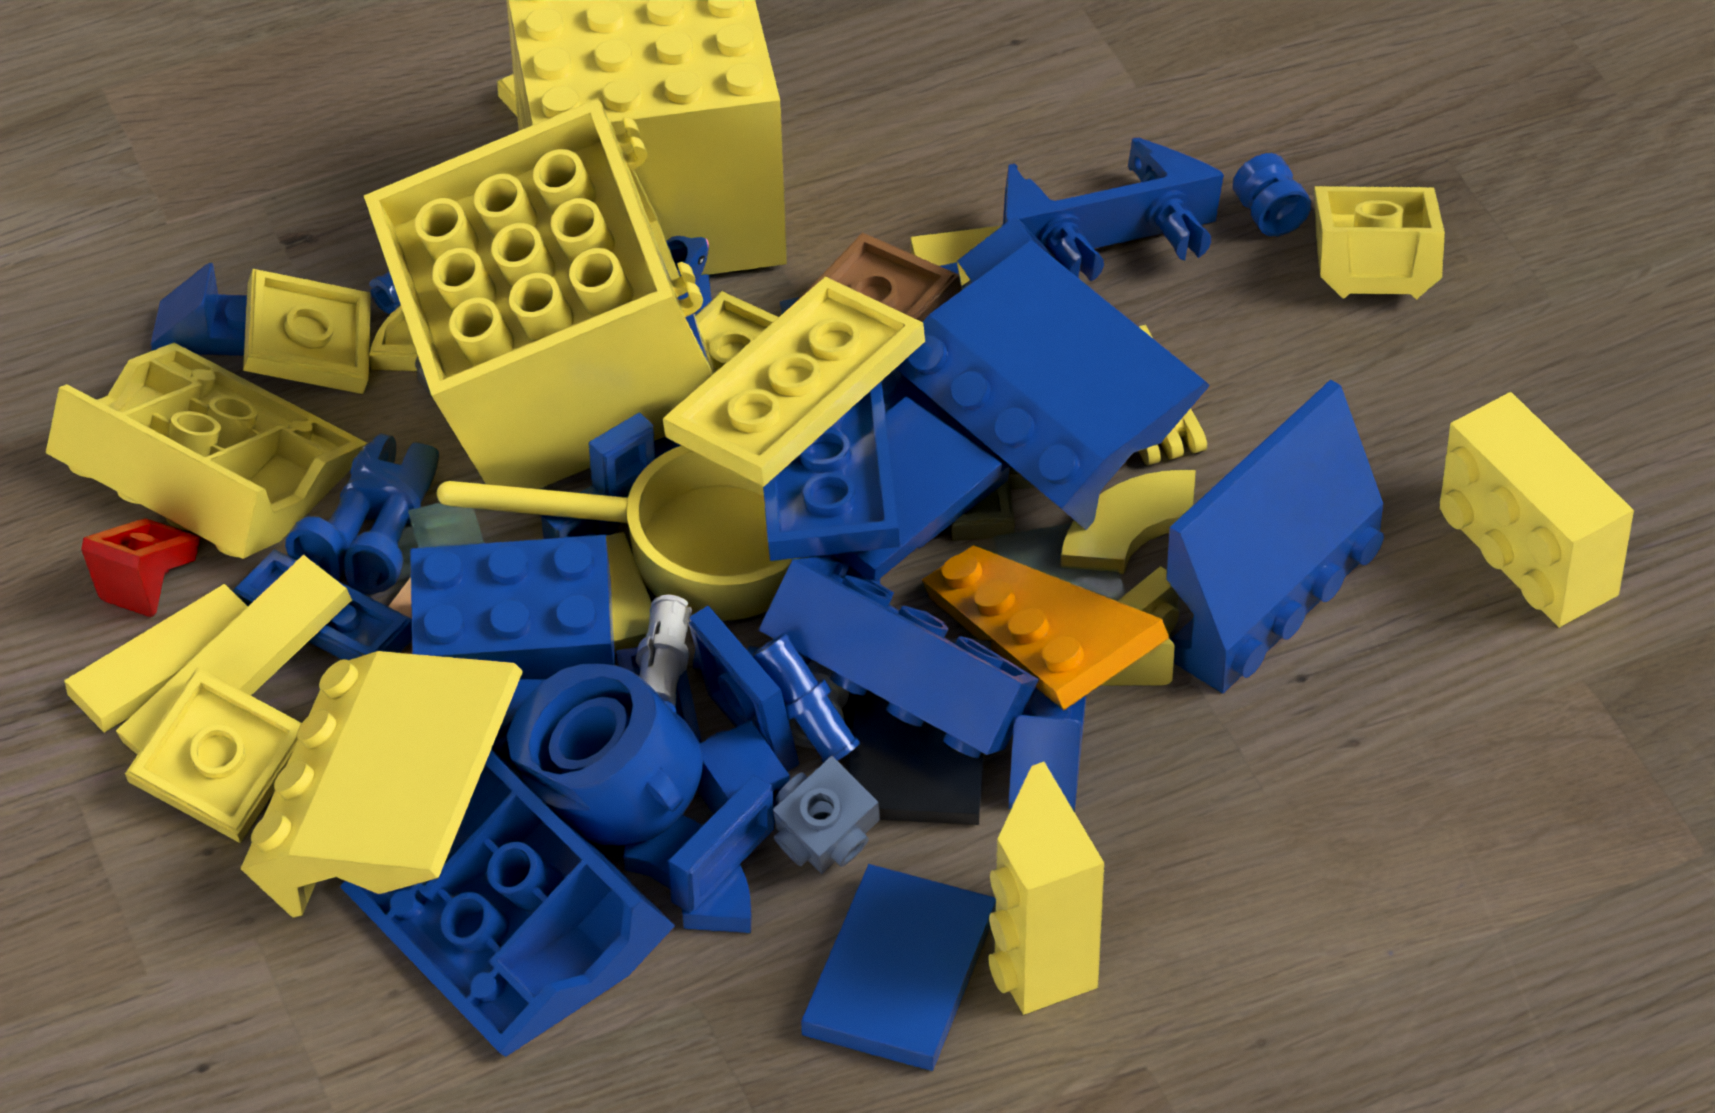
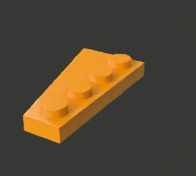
[922,545,1169,711]

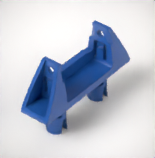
[1002,137,1224,282]

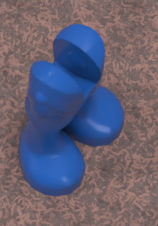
[285,433,439,595]

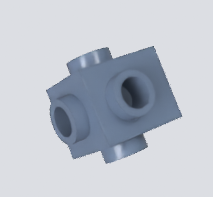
[773,755,880,874]

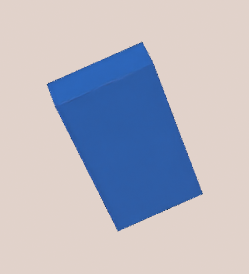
[668,775,774,913]

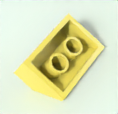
[988,762,1104,1015]

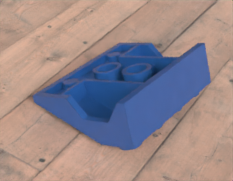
[895,240,1210,530]
[1166,379,1384,694]
[340,749,675,1057]

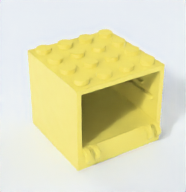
[506,0,787,275]
[364,98,716,489]

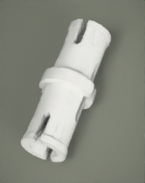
[636,594,692,706]

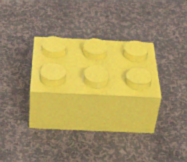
[1440,392,1634,628]

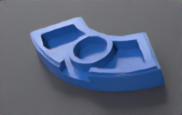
[624,815,752,933]

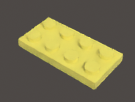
[663,276,925,487]

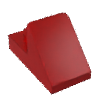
[81,518,200,617]

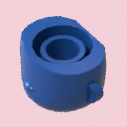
[506,664,703,845]

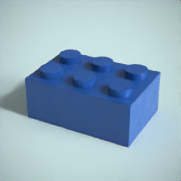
[410,535,615,679]

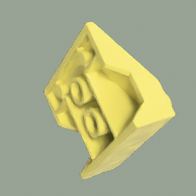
[46,343,368,559]
[240,651,523,918]

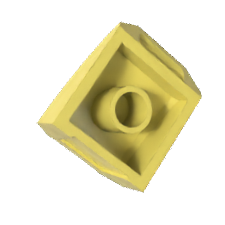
[1314,186,1445,300]

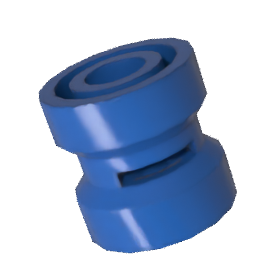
[1232,153,1312,237]

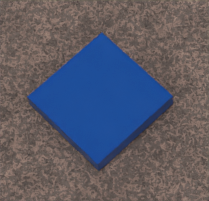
[689,606,799,772]

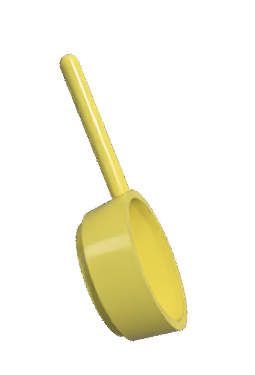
[436,445,810,621]

